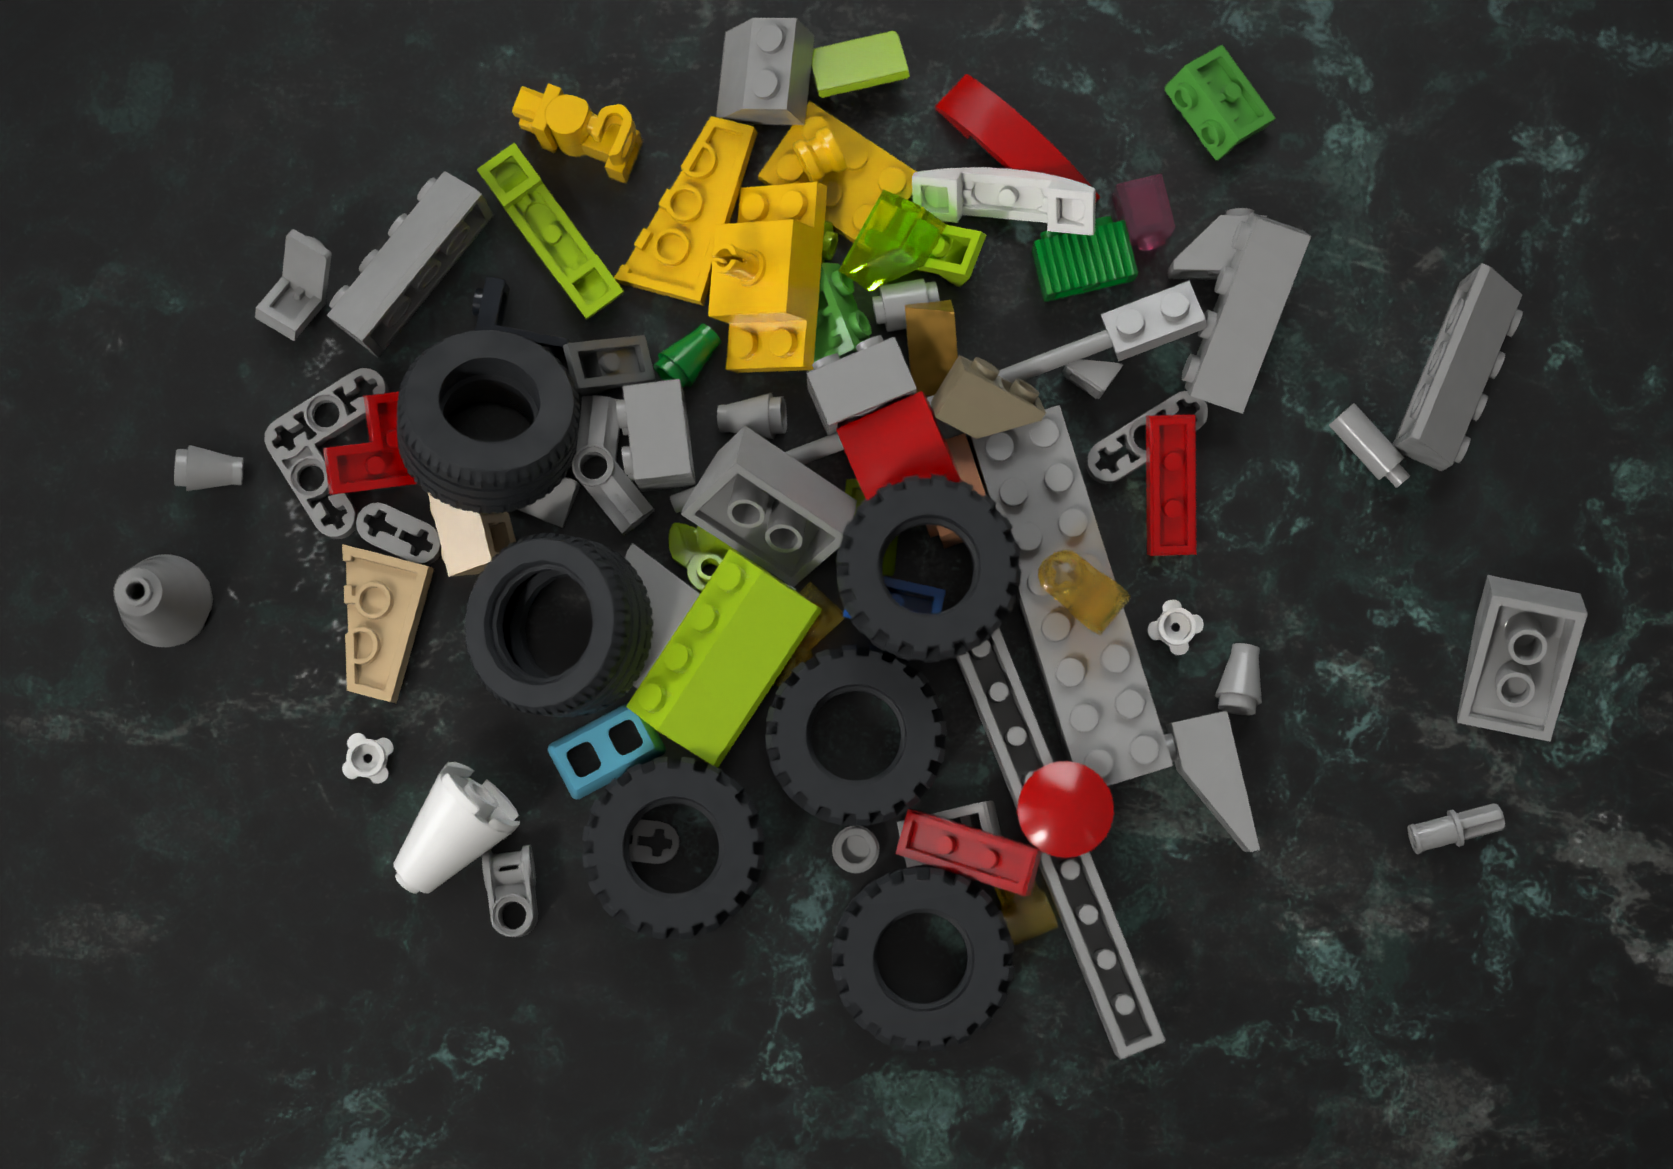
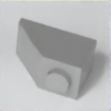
[1168,208,1267,280]

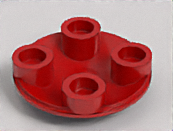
[1017,761,1114,858]

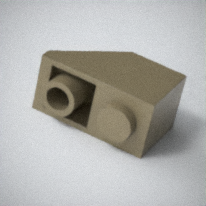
[931,355,1046,439]

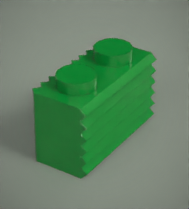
[1032,216,1138,302]

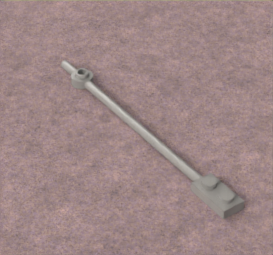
[670,281,1207,513]

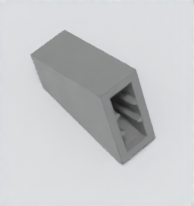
[625,543,700,693]

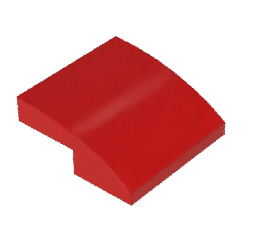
[836,391,962,500]

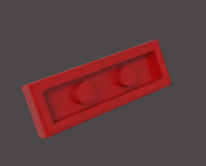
[1146,414,1196,556]
[896,809,1042,896]

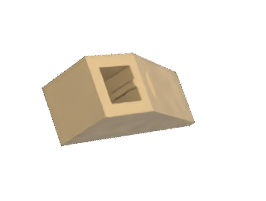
[428,493,516,577]

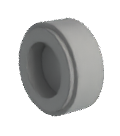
[832,826,879,873]

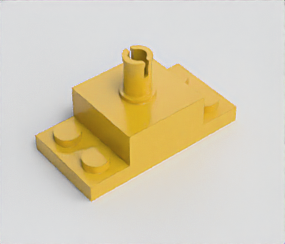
[708,182,827,373]

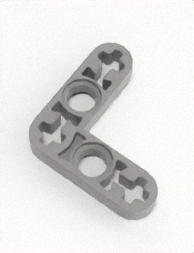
[264,368,389,539]

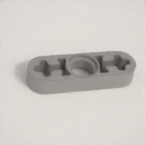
[1086,391,1208,484]

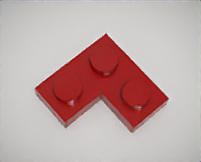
[323,392,417,495]

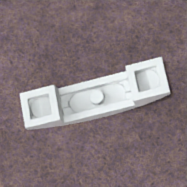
[912,167,1096,235]

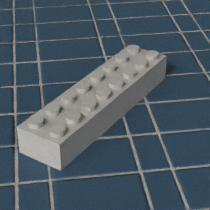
[967,405,1173,786]

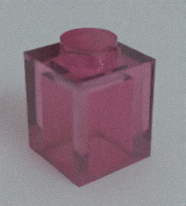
[1112,173,1175,250]

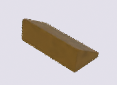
[905,300,958,396]

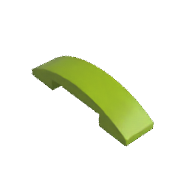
[477,143,624,320]

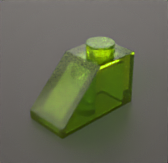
[838,189,947,291]

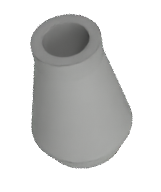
[717,393,787,439]
[174,445,244,491]
[1215,643,1262,715]

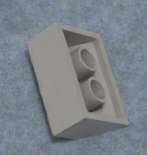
[681,426,857,587]

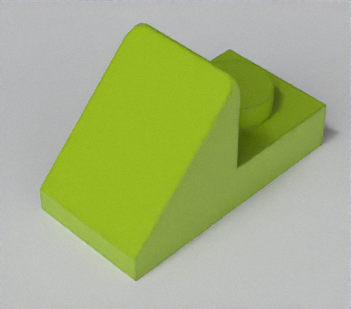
[893,218,986,287]

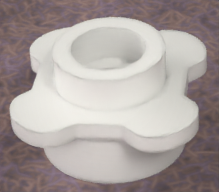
[1148,600,1204,655]
[342,733,394,784]

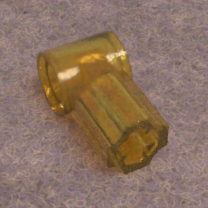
[993,881,1058,946]

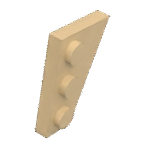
[342,544,434,704]

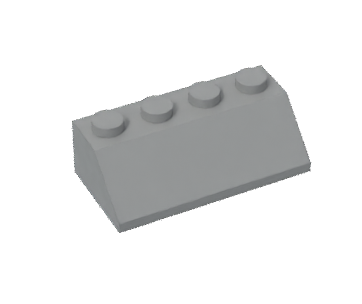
[327,171,494,357]
[1393,264,1523,471]

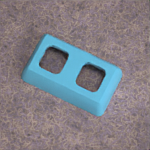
[548,702,666,800]

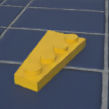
[614,116,758,306]

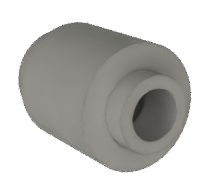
[872,279,940,332]

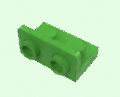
[1165,45,1276,160]
[809,263,871,371]

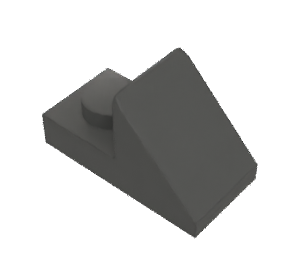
[563,335,656,396]

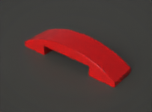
[935,74,1100,203]

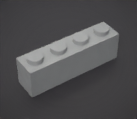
[1182,212,1311,414]

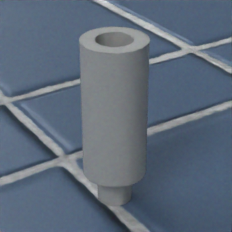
[1329,403,1410,488]

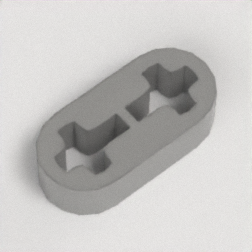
[356,503,441,565]
[629,819,680,864]

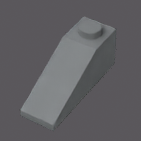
[1164,711,1260,852]

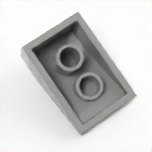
[1457,575,1587,742]

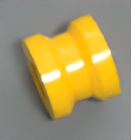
[793,127,847,183]

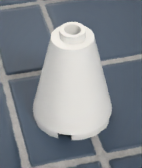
[394,762,520,894]

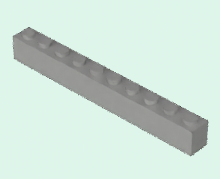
[943,608,1165,1059]

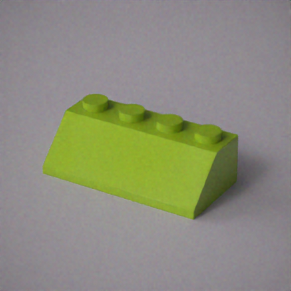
[626,549,822,768]

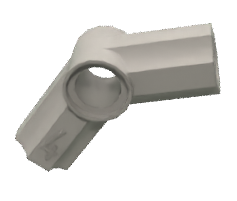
[572,395,654,535]

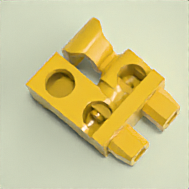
[512,83,643,183]

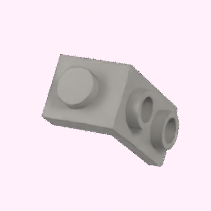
[255,229,331,341]

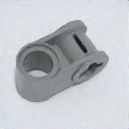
[482,844,538,937]

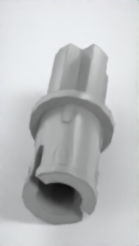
[1407,803,1505,854]

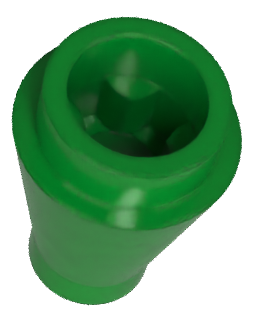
[653,323,721,388]

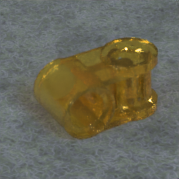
[1038,550,1131,635]

